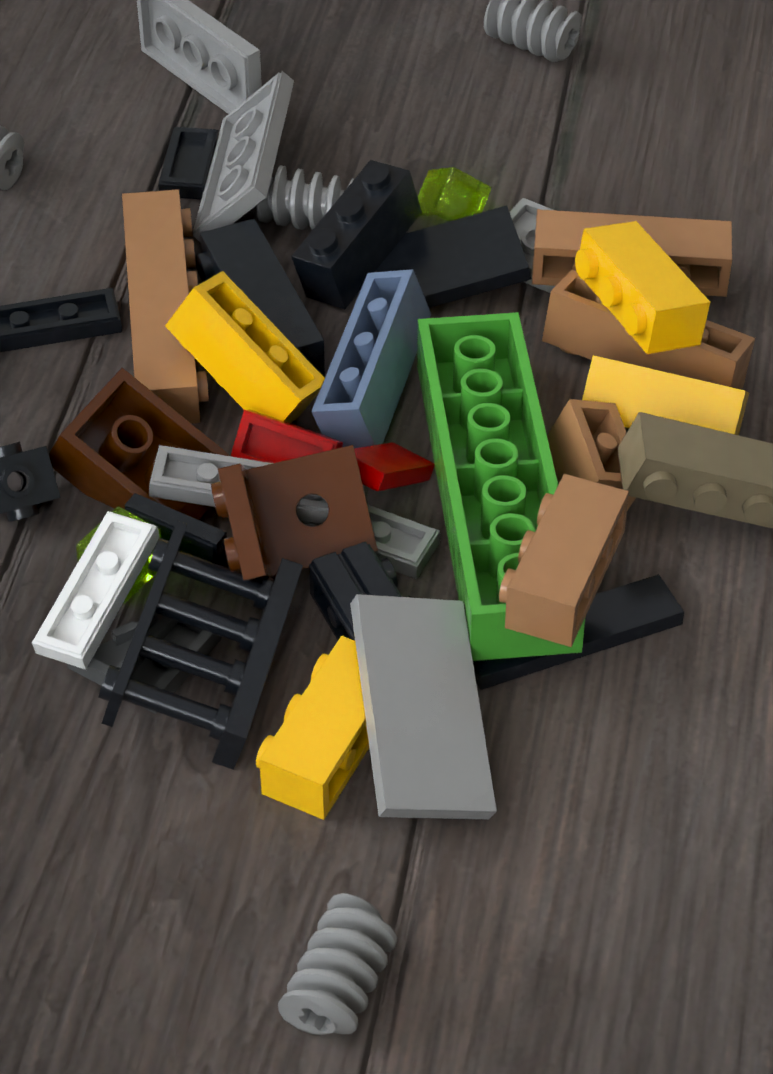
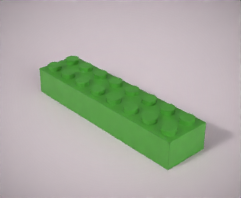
[417,312,585,661]

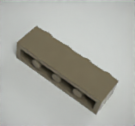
[618,412,773,529]

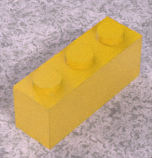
[575,221,711,354]
[165,271,325,423]
[582,355,749,435]
[256,636,369,820]

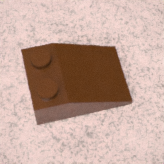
[49,368,232,520]

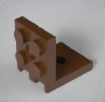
[211,445,378,581]

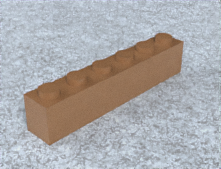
[122,189,209,424]

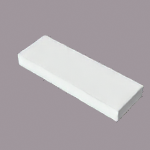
[32,511,160,670]

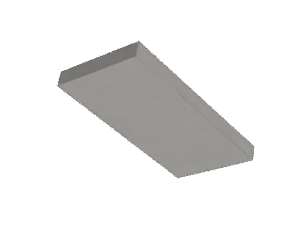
[137,0,262,114]
[193,71,294,242]
[350,594,497,820]

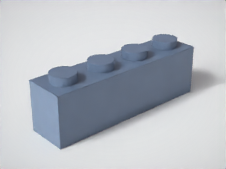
[311,269,431,448]

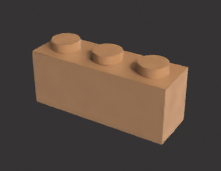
[499,474,629,647]

